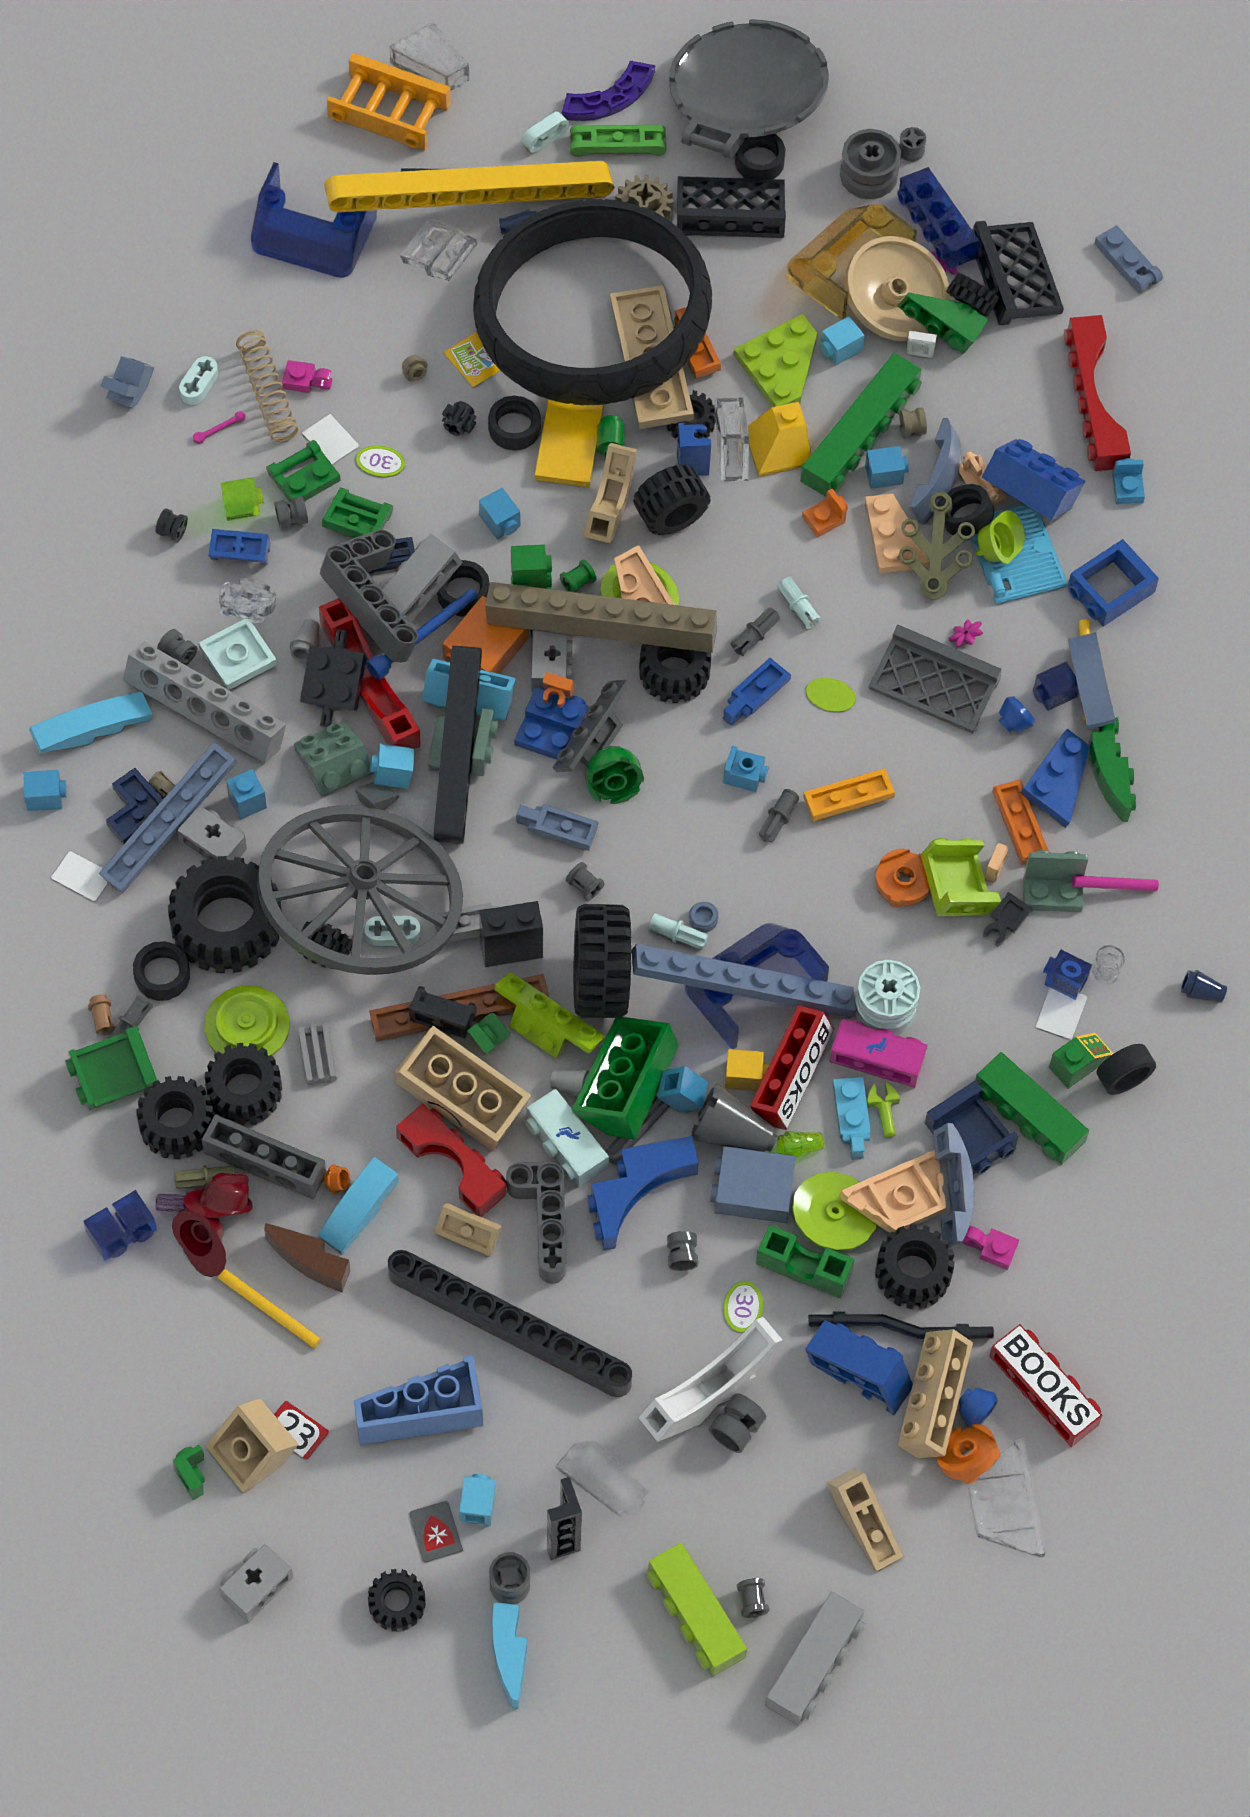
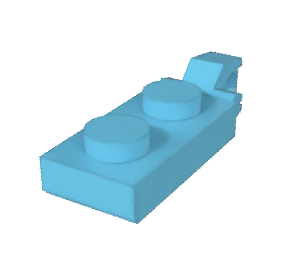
[833,1077,871,1159]

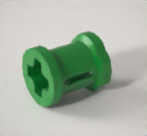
[560,560,597,593]

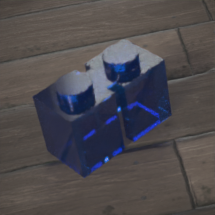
[83,1190,157,1261]

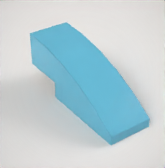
[318,1157,399,1254]
[492,1602,527,1709]

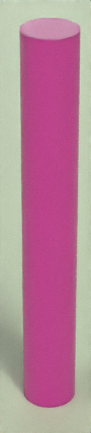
[1072,875,1159,891]

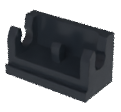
[409,986,477,1039]

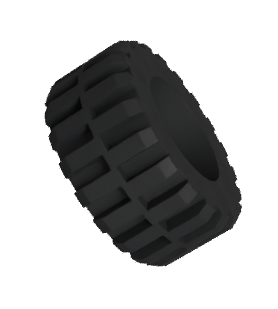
[168,856,282,974]
[573,904,631,1018]

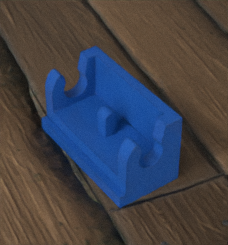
[677,423,711,476]
[208,529,271,565]

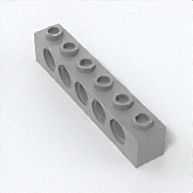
[123,641,286,763]

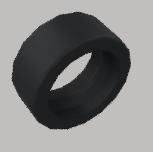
[734,134,786,179]
[488,395,541,451]
[939,484,995,536]
[437,560,490,617]
[133,941,190,1001]
[1096,1043,1157,1095]

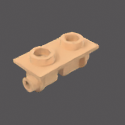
[958,452,1007,506]

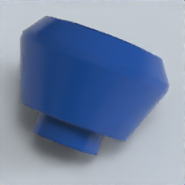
[998,696,1035,733]
[958,1387,998,1428]

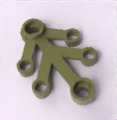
[899,492,975,600]

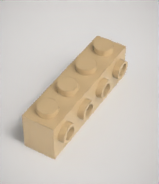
[897,1329,973,1458]

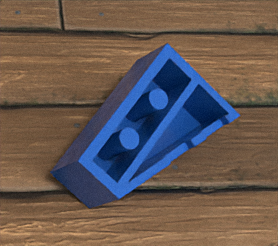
[805,1320,913,1415]

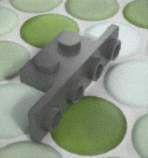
[553,680,629,772]

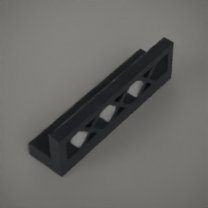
[547,1477,582,1560]

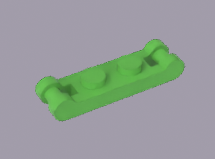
[570,124,666,157]

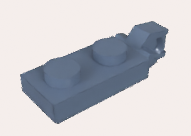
[516,804,599,851]

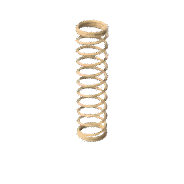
[236,330,299,442]

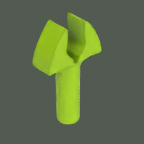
[867,1082,900,1138]

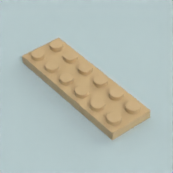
[610,285,694,429]

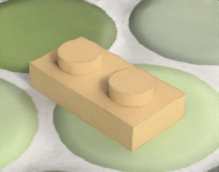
[434,1203,502,1256]

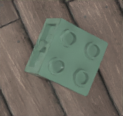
[1023,850,1088,912]

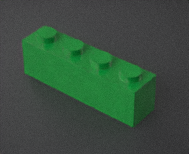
[975,1052,1089,1165]

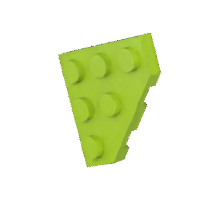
[733,313,818,407]

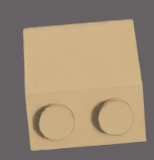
[206,1398,299,1493]

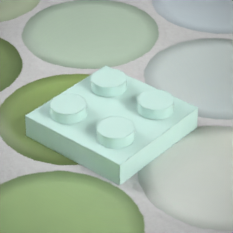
[198,617,277,690]

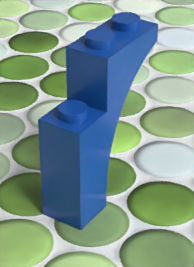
[587,1136,699,1250]

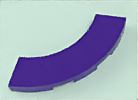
[561,61,656,121]

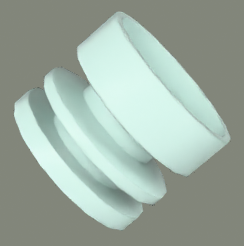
[855,960,920,1036]

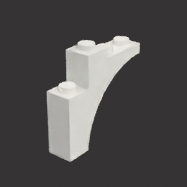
[639,1317,782,1442]

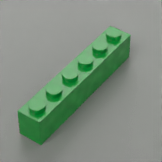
[800,353,922,497]

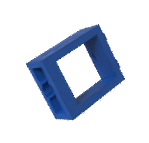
[1068,539,1159,627]

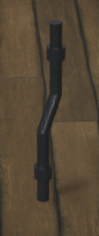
[808,1311,994,1339]

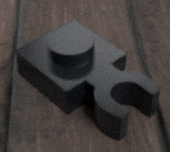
[983,892,1032,947]

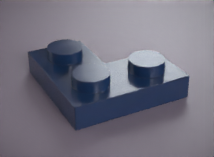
[106,768,163,845]

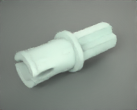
[778,577,821,629]
[648,913,708,949]

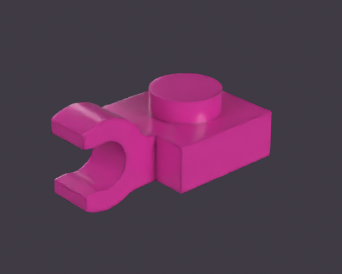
[282,360,333,393]
[962,1226,1019,1270]

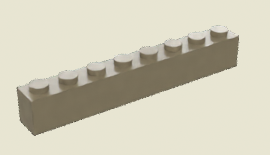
[485,582,717,653]

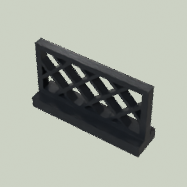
[677,176,786,238]
[969,221,1064,326]

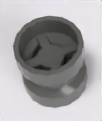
[274,496,308,529]
[157,629,198,666]
[667,1231,698,1271]

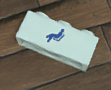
[525,1089,609,1187]

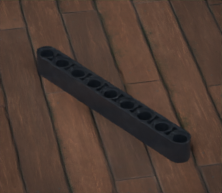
[387,1250,632,1397]

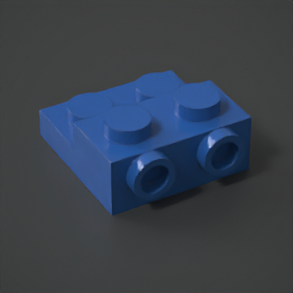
[514,687,589,760]

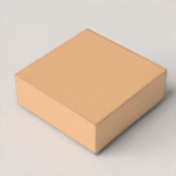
[985,843,1008,883]

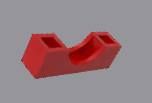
[396,1103,506,1217]

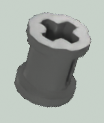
[566,862,605,901]
[737,1578,770,1618]

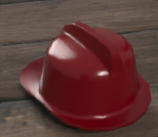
[184,1173,253,1218]
[172,1210,227,1277]

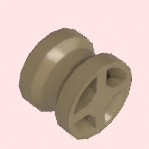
[899,407,927,438]

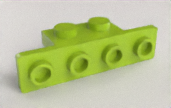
[494,972,605,1059]

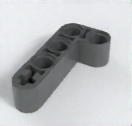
[506,1162,566,1284]

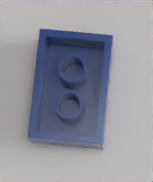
[982,439,1086,520]

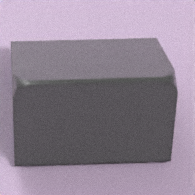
[355,782,399,810]

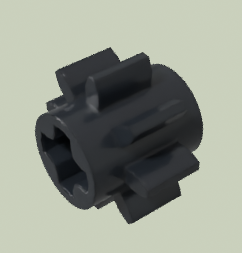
[442,401,476,436]

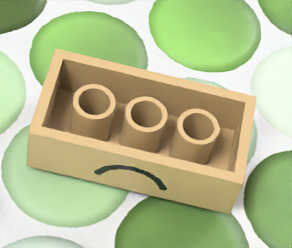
[395,1026,531,1152]

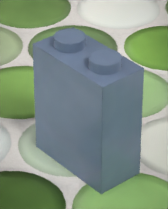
[710,1146,796,1223]

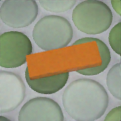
[992,780,1049,865]

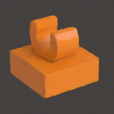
[542,672,575,708]

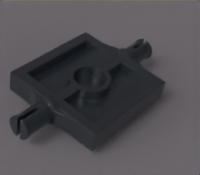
[300,630,367,727]

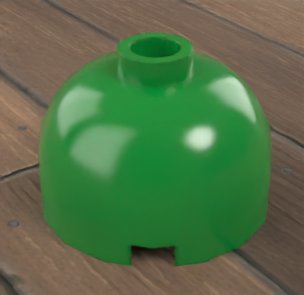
[585,746,644,804]

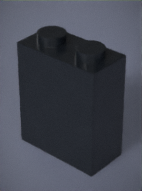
[479,901,543,967]

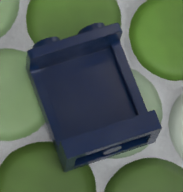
[925,1081,1019,1175]

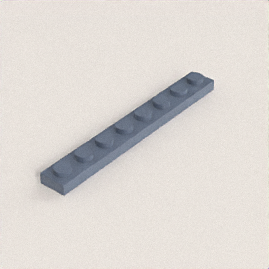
[631,944,856,1017]

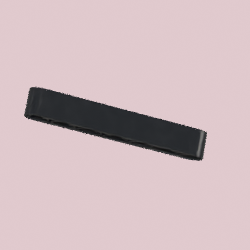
[434,645,482,844]

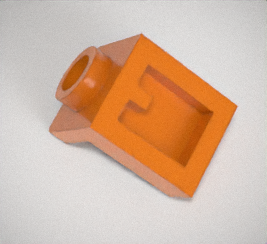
[802,489,848,538]

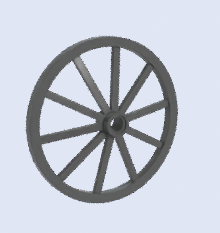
[257,805,463,975]

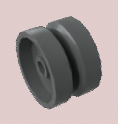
[840,129,901,199]

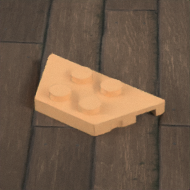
[839,1150,946,1234]

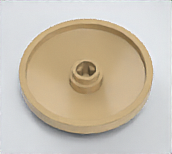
[844,236,950,341]

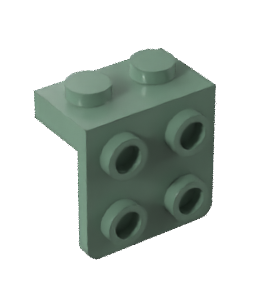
[428,708,498,776]
[294,722,373,796]

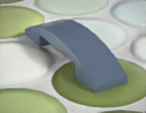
[910,418,961,524]
[1068,632,1116,729]
[933,1123,974,1249]

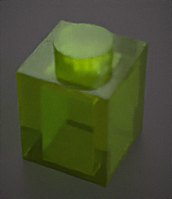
[220,477,264,521]

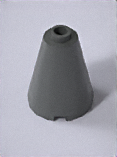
[690,1083,778,1152]

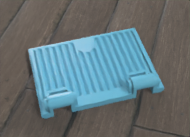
[971,504,1068,604]

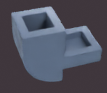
[101,356,154,408]

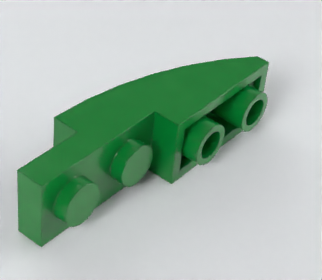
[1088,706,1136,822]

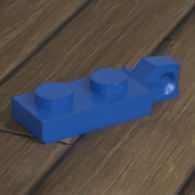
[722,658,791,725]

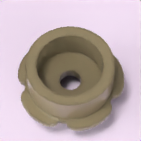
[402,355,428,381]

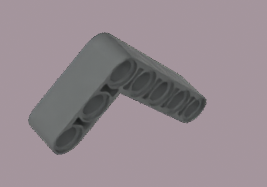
[320,530,418,663]

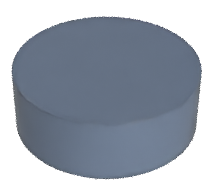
[689,902,718,932]

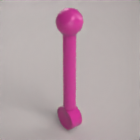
[193,411,246,444]

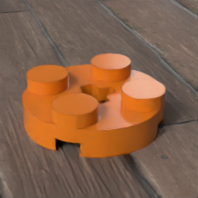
[875,848,931,907]
[936,1424,1001,1484]

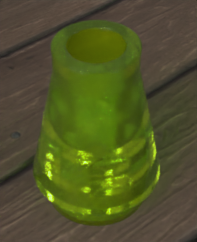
[777,1131,824,1159]

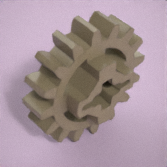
[615,175,674,218]

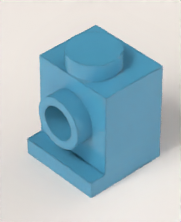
[723,745,769,792]

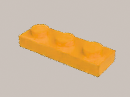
[803,768,895,821]

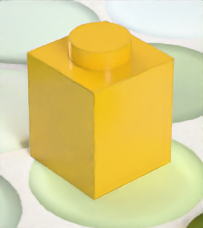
[725,1049,769,1091]

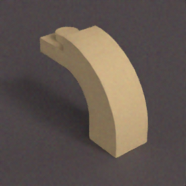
[583,443,637,544]

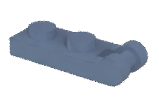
[1094,225,1163,293]

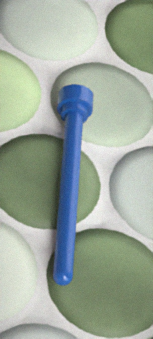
[365,589,477,680]

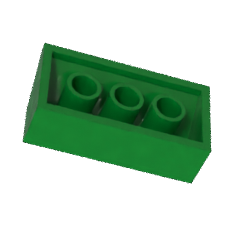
[572,1017,679,1140]

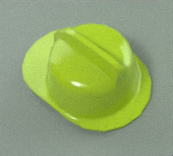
[975,510,1025,564]

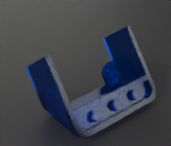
[251,162,377,278]
[685,923,829,1049]

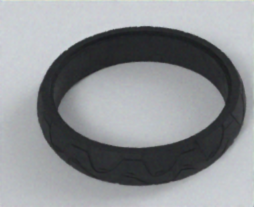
[473,199,712,405]

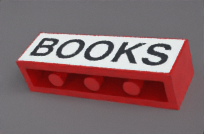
[750,1005,834,1131]
[989,1324,1103,1448]

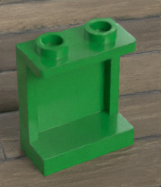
[65,1026,157,1110]

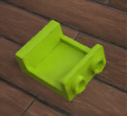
[921,838,1001,916]

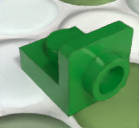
[468,1012,510,1054]
[173,1445,205,1500]

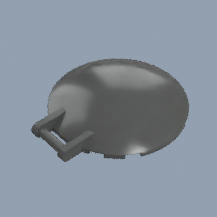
[669,19,829,159]

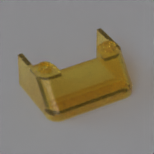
[787,204,917,320]

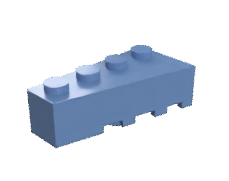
[354,1354,483,1445]

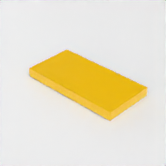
[535,399,604,488]

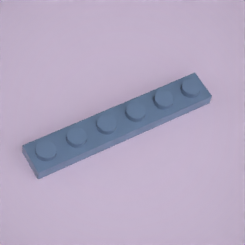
[99,742,237,894]

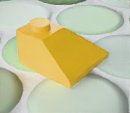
[744,402,811,477]

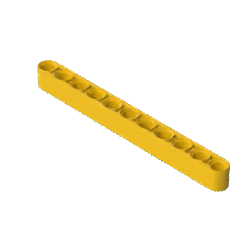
[324,161,614,212]

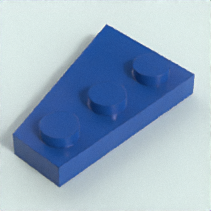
[1020,729,1090,828]

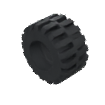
[633,464,711,535]
[639,644,711,703]
[205,1042,282,1126]
[136,1076,214,1159]
[875,1224,955,1309]

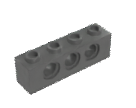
[202,1114,326,1200]

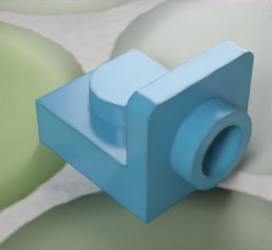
[1112,458,1145,504]

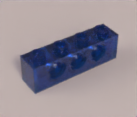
[897,167,979,269]

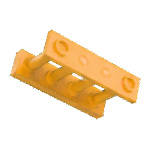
[327,53,451,151]

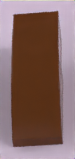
[264,1223,350,1293]

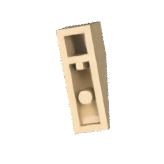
[826,1468,904,1572]

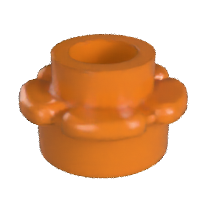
[324,1164,350,1195]

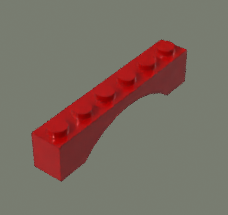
[1064,315,1131,471]
[319,598,421,749]

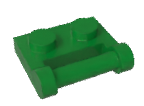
[266,440,341,502]
[322,487,393,538]

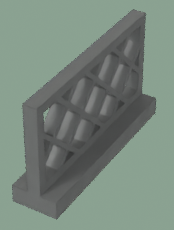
[869,624,1002,734]

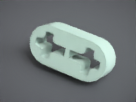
[521,112,569,153]
[179,356,218,405]
[364,916,421,947]

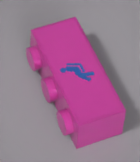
[829,1019,927,1088]

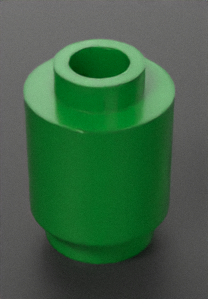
[597,415,625,458]

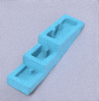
[29,692,153,753]

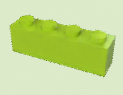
[646,1542,747,1676]

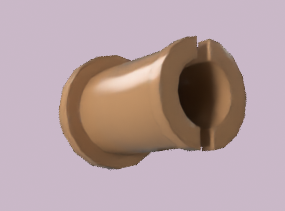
[88,995,115,1035]

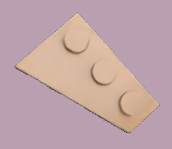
[865,494,930,574]
[614,545,675,646]

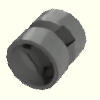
[709,1393,767,1453]
[489,1552,530,1605]

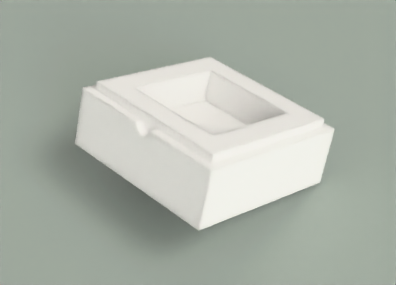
[906,331,937,358]

